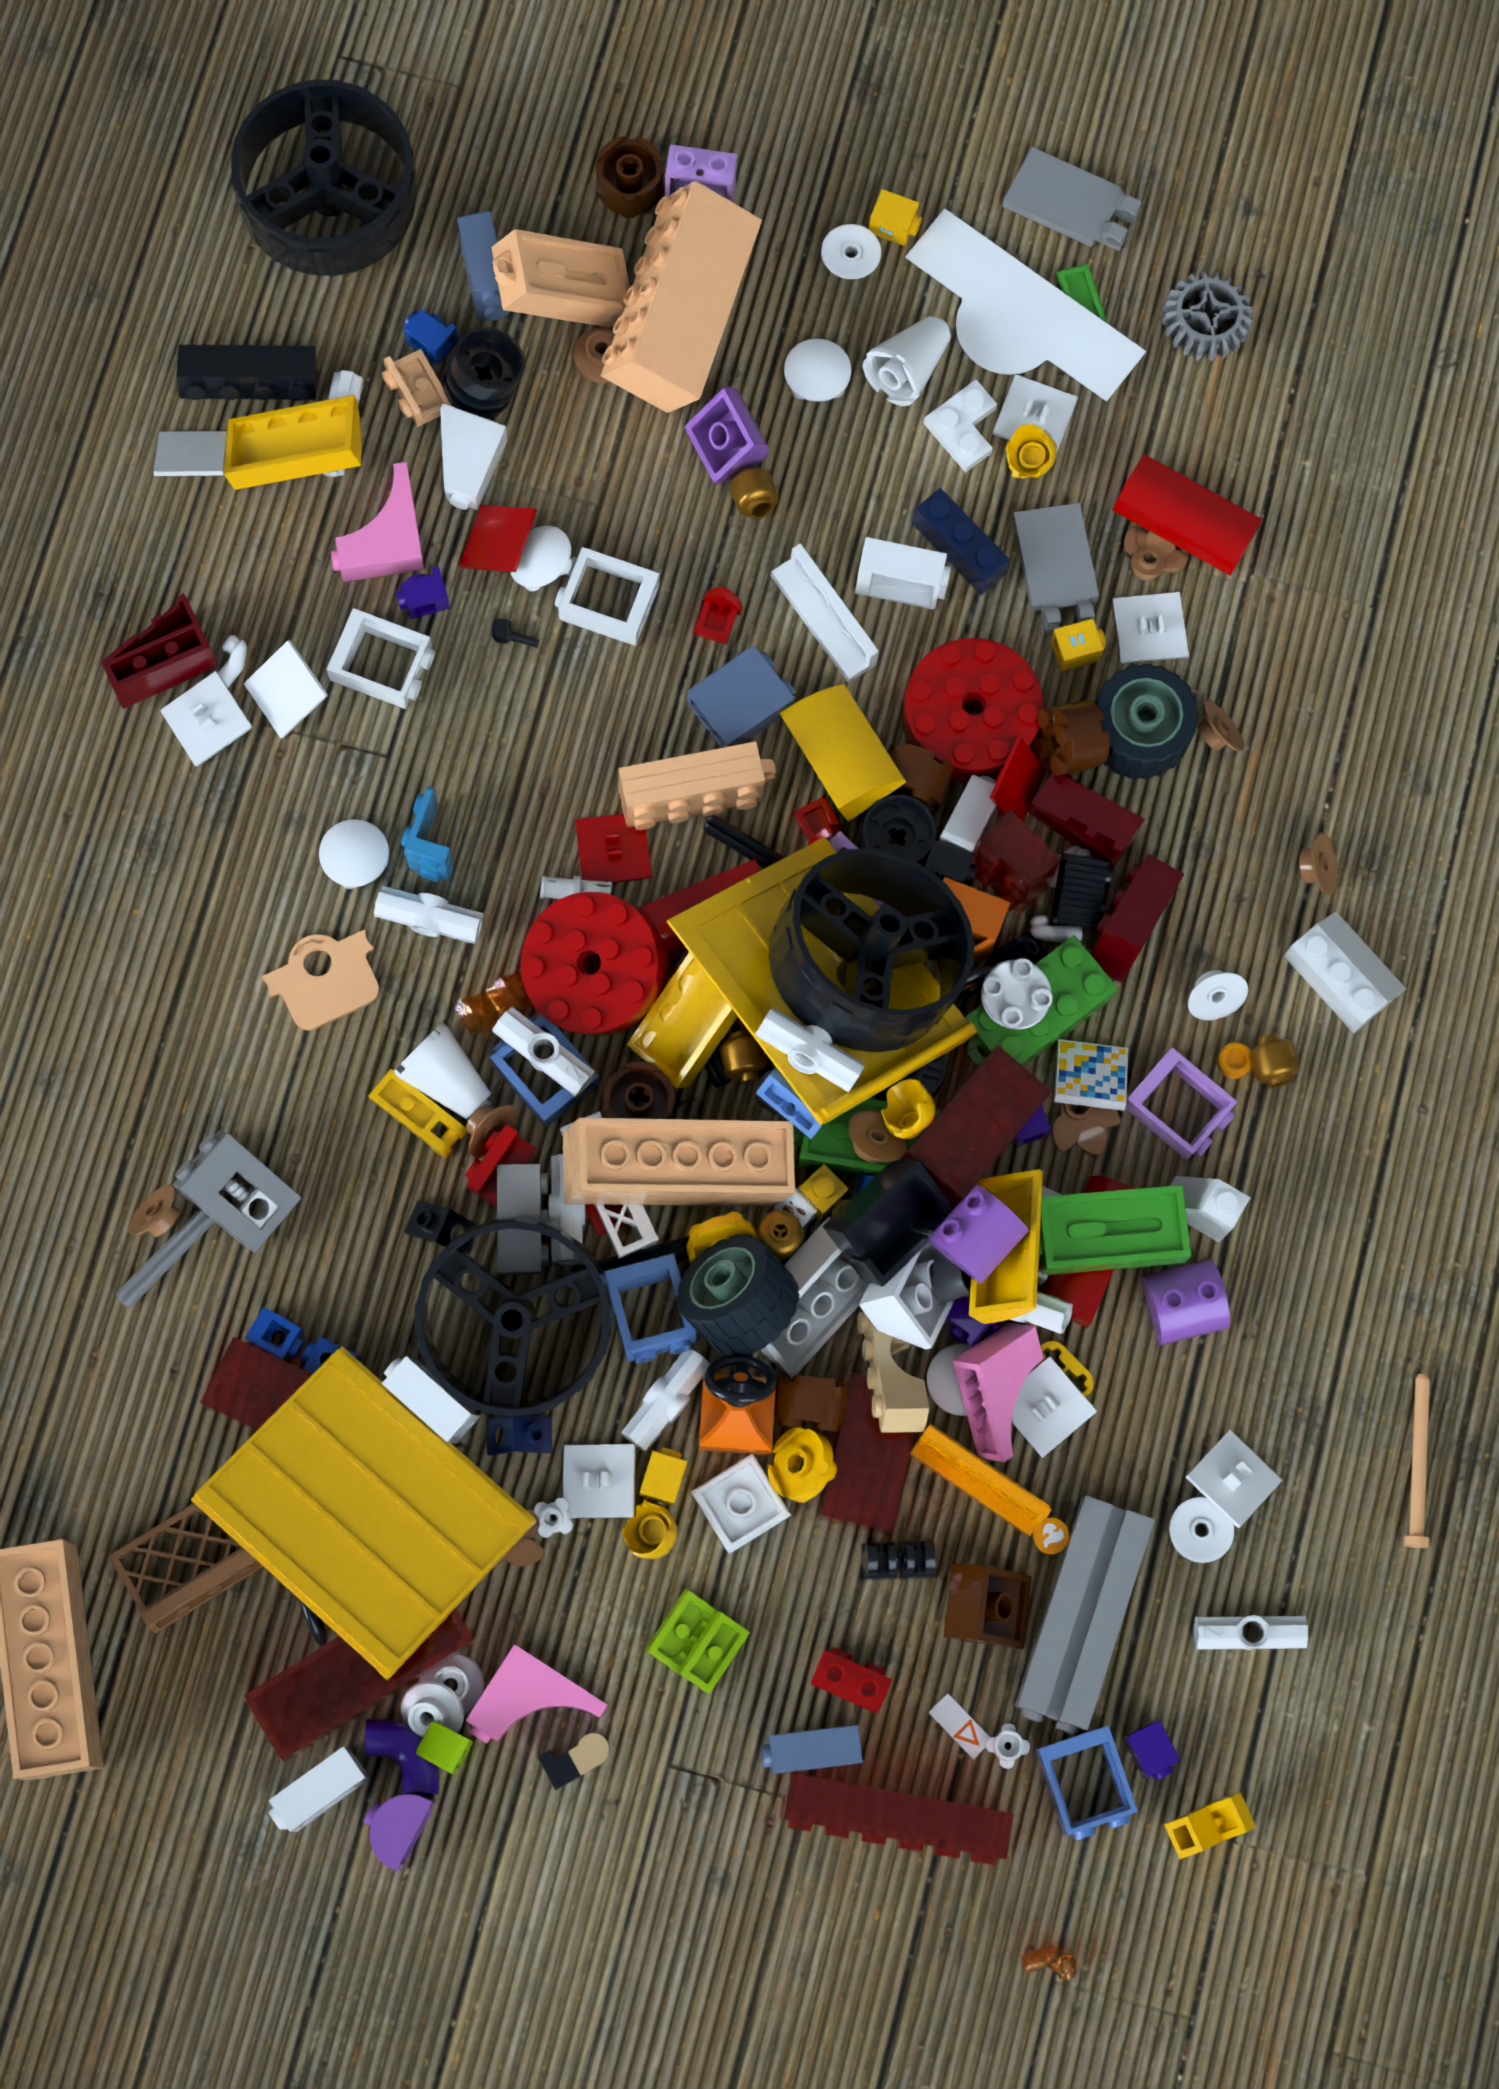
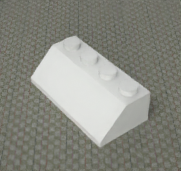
[760,1217,870,1379]

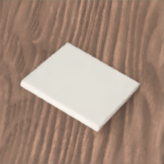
[992,374,1078,455]
[153,431,227,476]
[1112,592,1189,664]
[244,640,328,738]
[160,671,253,767]
[1012,1356,1097,1458]
[1186,1430,1282,1528]
[563,1444,636,1518]

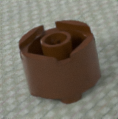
[596,136,663,218]
[1033,700,1110,776]
[884,743,955,817]
[603,1062,675,1119]
[774,1374,850,1432]

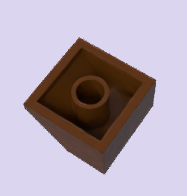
[944,1564,1032,1649]

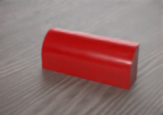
[1112,454,1263,576]
[639,859,760,963]
[1040,1176,1135,1328]

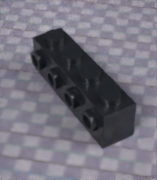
[176,345,318,401]

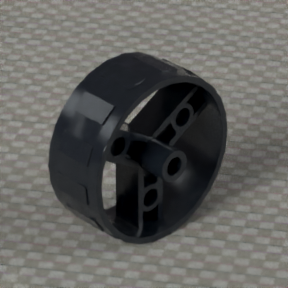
[231,79,417,276]
[768,848,975,1052]
[415,1217,613,1417]

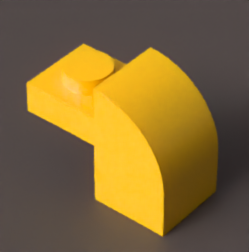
[1164,1792,1256,1859]

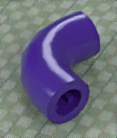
[365,1719,440,1796]

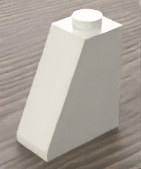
[440,403,507,511]
[940,774,997,853]
[1170,1176,1251,1243]

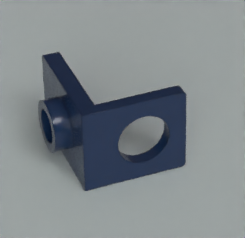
[486,1415,553,1456]

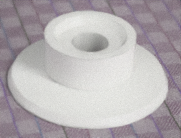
[821,224,881,279]
[1188,970,1248,1021]
[1169,1497,1234,1563]
[419,1652,485,1717]
[400,1680,464,1737]

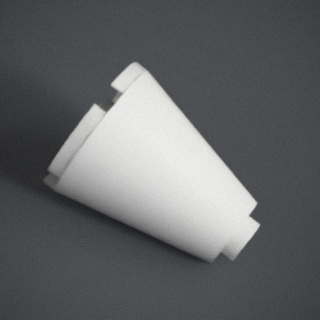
[863,316,951,406]
[393,1022,491,1119]

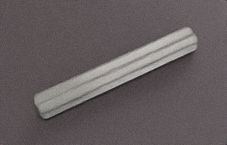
[116,1208,215,1308]

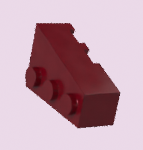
[101,593,218,709]
[1027,772,1145,871]
[1091,854,1184,983]

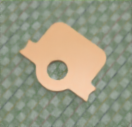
[261,930,379,1031]

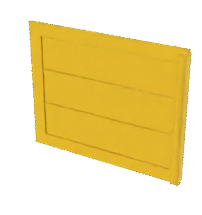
[667,837,978,1125]
[191,1346,537,1681]

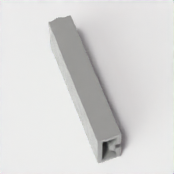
[1014,1495,1155,1735]

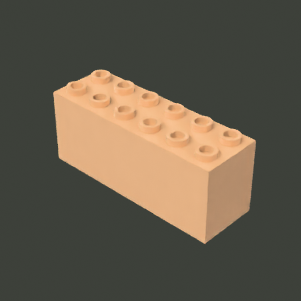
[601,181,762,413]
[563,1118,795,1206]
[0,1539,104,1780]

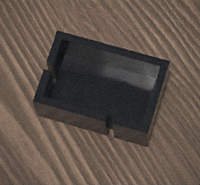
[822,1156,954,1286]

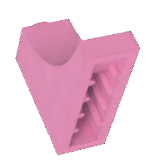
[331,462,424,582]
[953,1323,1044,1462]
[465,1644,608,1743]

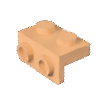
[382,349,453,427]

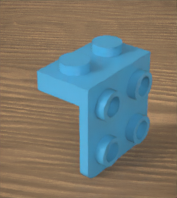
[401,786,453,882]

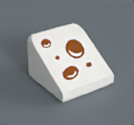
[774,1187,817,1229]

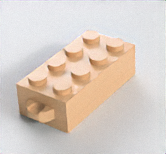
[491,229,630,328]
[618,741,777,830]

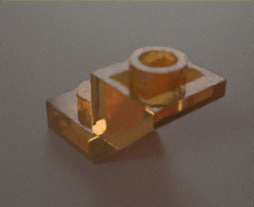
[453,972,534,1036]

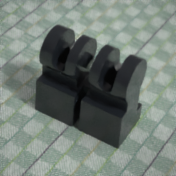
[861,1540,936,1581]

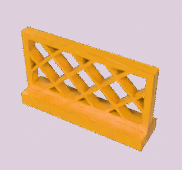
[909,1423,1051,1537]

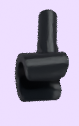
[492,619,540,648]

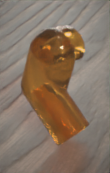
[1020,1945,1077,1981]

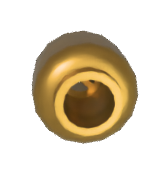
[730,467,779,519]
[719,1029,769,1084]
[1249,1034,1300,1089]
[756,1211,803,1260]

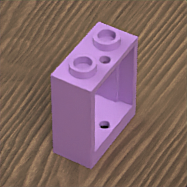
[665,144,737,203]
[1125,1047,1237,1161]

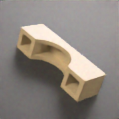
[858,1312,930,1433]

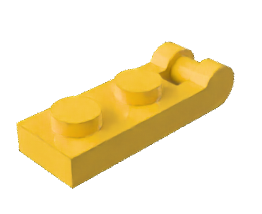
[368,1069,468,1159]

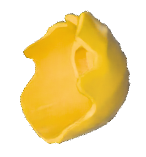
[1006,424,1057,479]
[881,1079,936,1139]
[622,1499,677,1559]

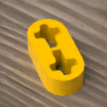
[1036,1341,1094,1397]

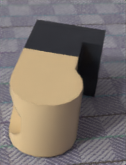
[538,1733,610,1790]

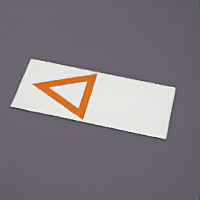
[928,1693,990,1760]

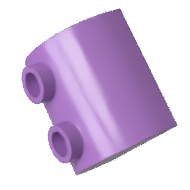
[684,387,769,484]
[928,1185,1029,1284]
[1140,1259,1230,1346]
[364,1794,436,1871]

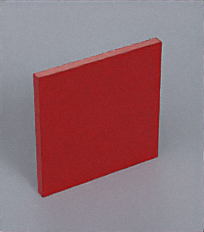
[459,505,537,572]
[989,737,1046,830]
[575,814,652,883]

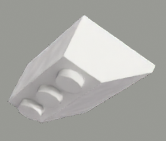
[1284,912,1406,1033]
[859,1228,954,1350]

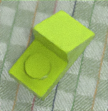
[416,1721,473,1775]

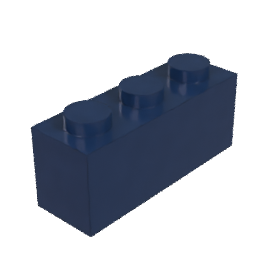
[912,488,1010,595]

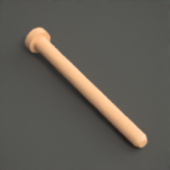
[1403,1374,1430,1548]

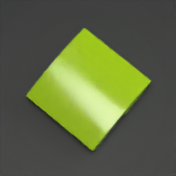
[645,1589,750,1694]

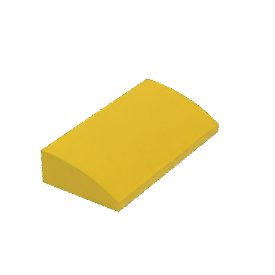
[223,395,362,490]
[779,684,906,822]
[626,952,738,1088]
[969,1169,1043,1324]

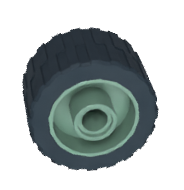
[1095,664,1199,780]
[677,1235,800,1356]

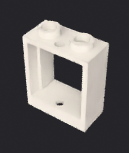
[855,537,951,610]
[555,547,660,646]
[327,608,435,709]
[382,1356,481,1444]
[268,1746,371,1832]

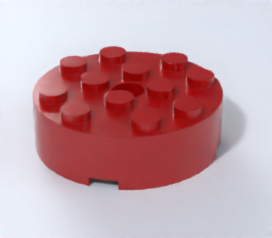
[902,638,1043,782]
[521,892,669,1036]

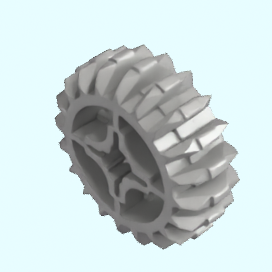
[1162,270,1253,362]

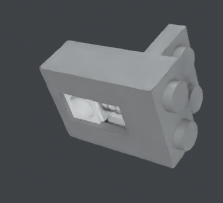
[172,1130,301,1253]

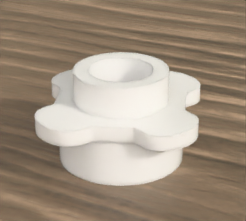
[534,1498,573,1538]
[986,1724,1030,1769]

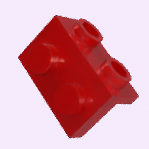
[465,1124,535,1207]
[811,1647,893,1713]

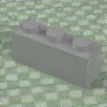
[497,1164,549,1275]

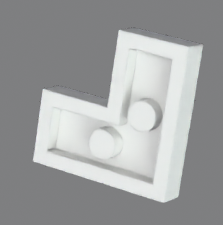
[923,380,997,473]

